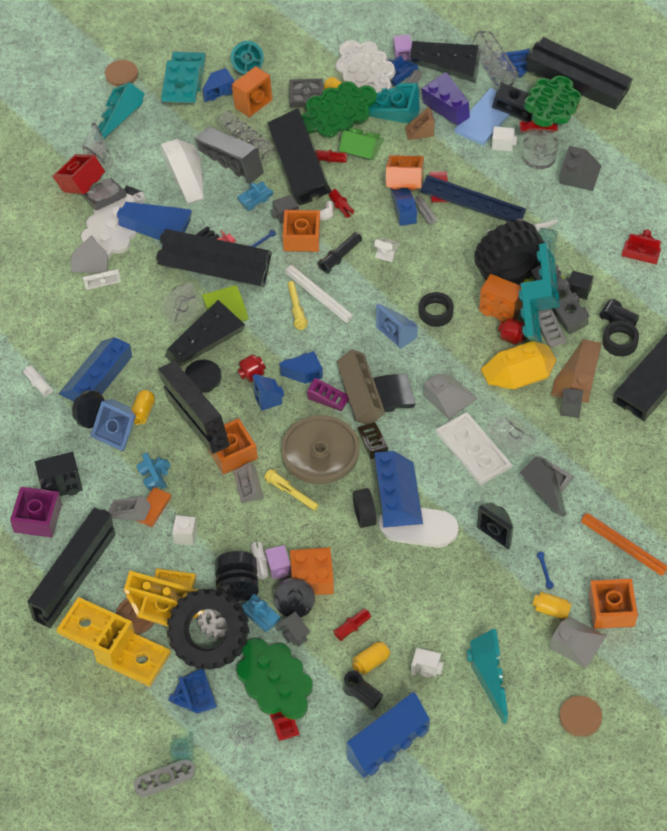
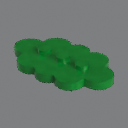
[524,76,581,127]
[302,81,377,138]
[236,638,313,720]

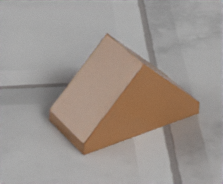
[404,107,435,140]

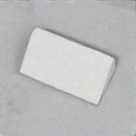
[83,269,121,290]

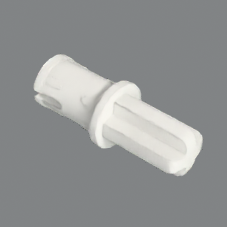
[23,366,53,397]
[250,542,268,580]

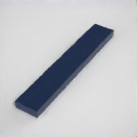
[421,175,526,222]

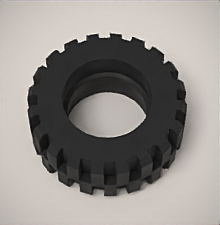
[474,220,545,285]
[167,589,250,669]

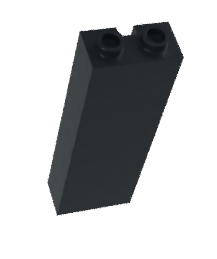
[525,37,633,110]
[267,108,332,205]
[156,229,272,287]
[613,333,667,422]
[158,361,230,454]
[27,507,116,629]

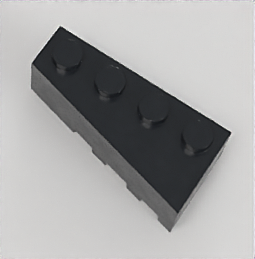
[410,41,480,84]
[165,300,245,367]

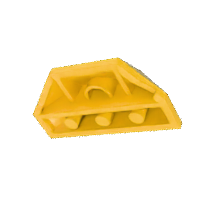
[481,341,557,390]
[123,570,204,627]

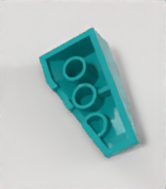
[93,82,145,142]
[369,83,420,123]
[466,629,508,724]

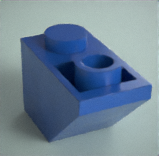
[202,68,235,102]
[279,351,323,384]

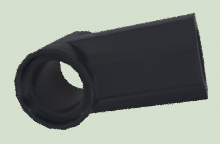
[599,299,640,326]
[343,671,383,710]

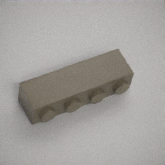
[337,349,385,425]

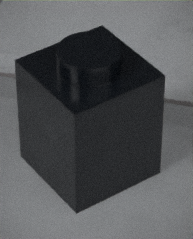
[566,270,594,300]

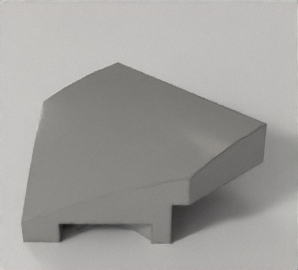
[71,235,108,273]

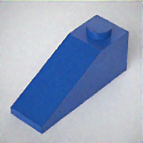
[390,188,417,226]

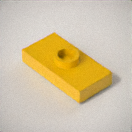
[154,568,197,589]

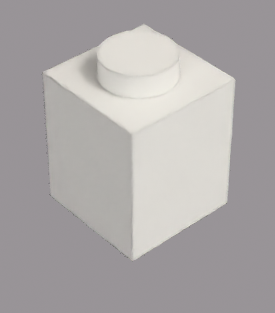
[492,126,517,152]
[172,515,197,546]

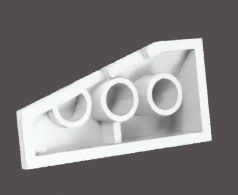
[161,139,204,204]

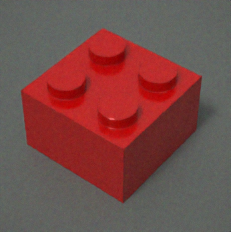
[52,154,106,194]

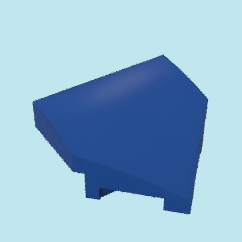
[497,49,530,78]
[388,55,419,86]
[168,669,218,714]

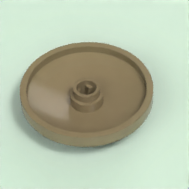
[281,415,359,484]

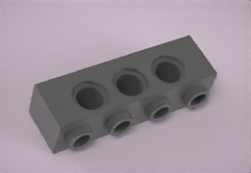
[531,264,590,335]

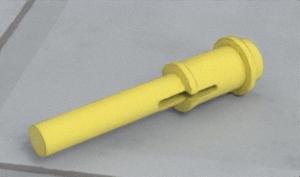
[287,281,308,330]
[264,469,319,511]

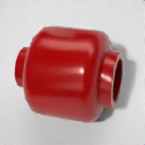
[498,318,526,345]
[237,354,266,382]

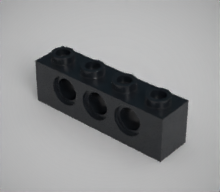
[492,83,558,125]

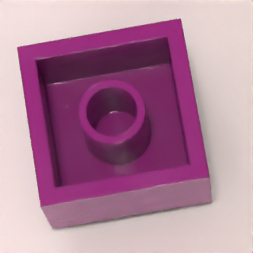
[10,487,62,538]

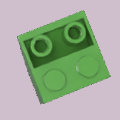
[339,128,384,159]

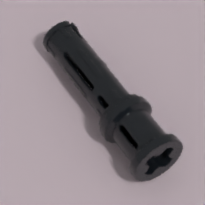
[317,232,362,274]

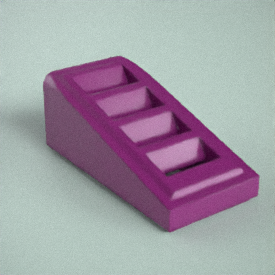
[307,378,349,412]

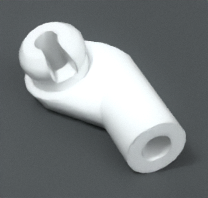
[320,201,334,222]

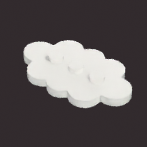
[335,40,396,93]
[81,193,138,259]

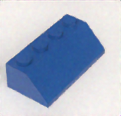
[59,337,132,402]
[375,451,423,528]
[347,691,430,778]

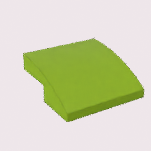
[202,285,249,321]

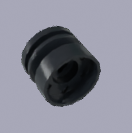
[214,551,259,601]

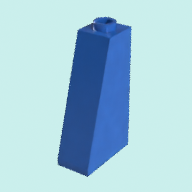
[117,202,192,240]

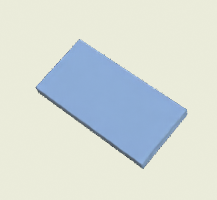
[454,88,510,146]

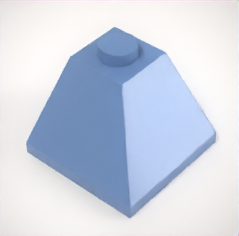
[376,304,418,349]
[90,399,136,451]

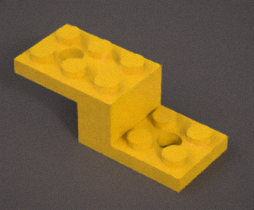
[56,597,171,687]

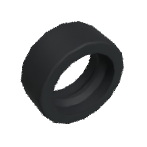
[419,292,454,327]
[602,321,639,357]
[353,488,377,528]

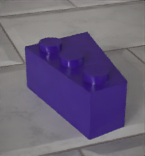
[421,72,470,126]

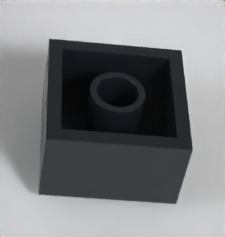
[34,452,83,497]

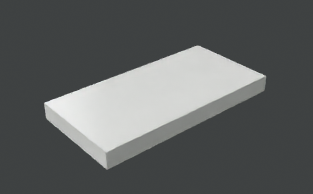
[435,412,513,486]

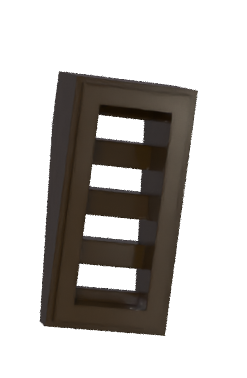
[357,422,388,459]

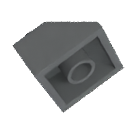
[559,146,602,191]

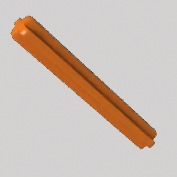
[581,513,667,576]

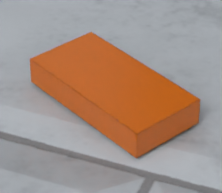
[135,487,172,528]

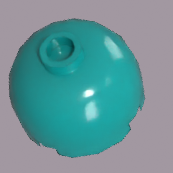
[231,41,264,75]

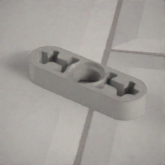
[134,759,195,797]

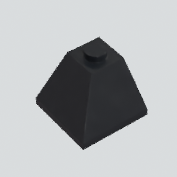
[477,503,513,550]

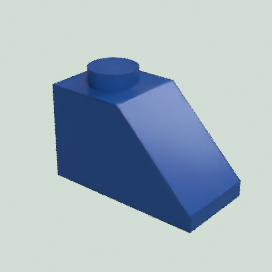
[253,374,284,411]

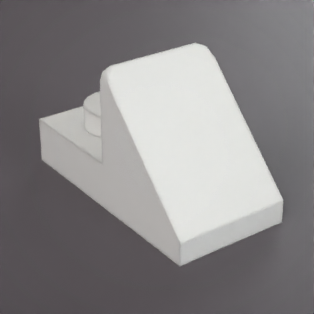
[374,238,401,262]

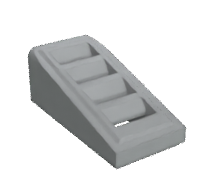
[539,309,567,348]
[108,496,151,521]

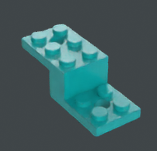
[161,52,206,103]
[519,243,560,343]

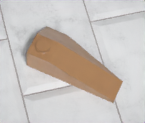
[551,339,602,403]

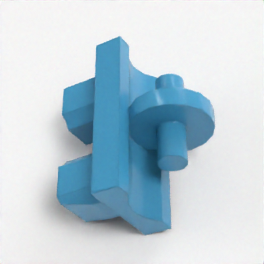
[237,181,273,211]
[136,452,171,490]
[242,594,281,632]

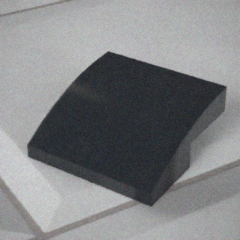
[373,374,416,412]

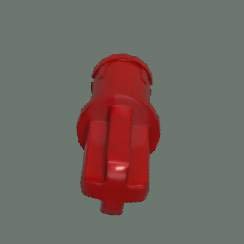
[316,149,348,163]
[329,189,354,218]
[333,609,371,641]

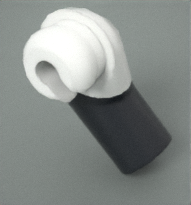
[124,185,145,203]

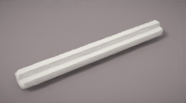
[286,265,353,323]

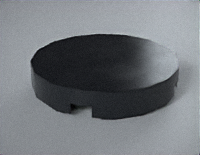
[185,359,222,393]
[72,390,105,429]
[274,578,315,618]

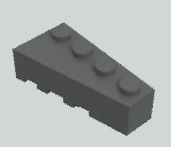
[195,127,264,184]

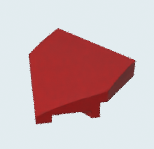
[519,121,558,135]
[622,229,661,265]

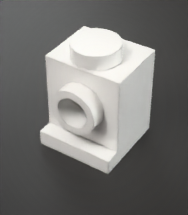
[411,648,444,677]

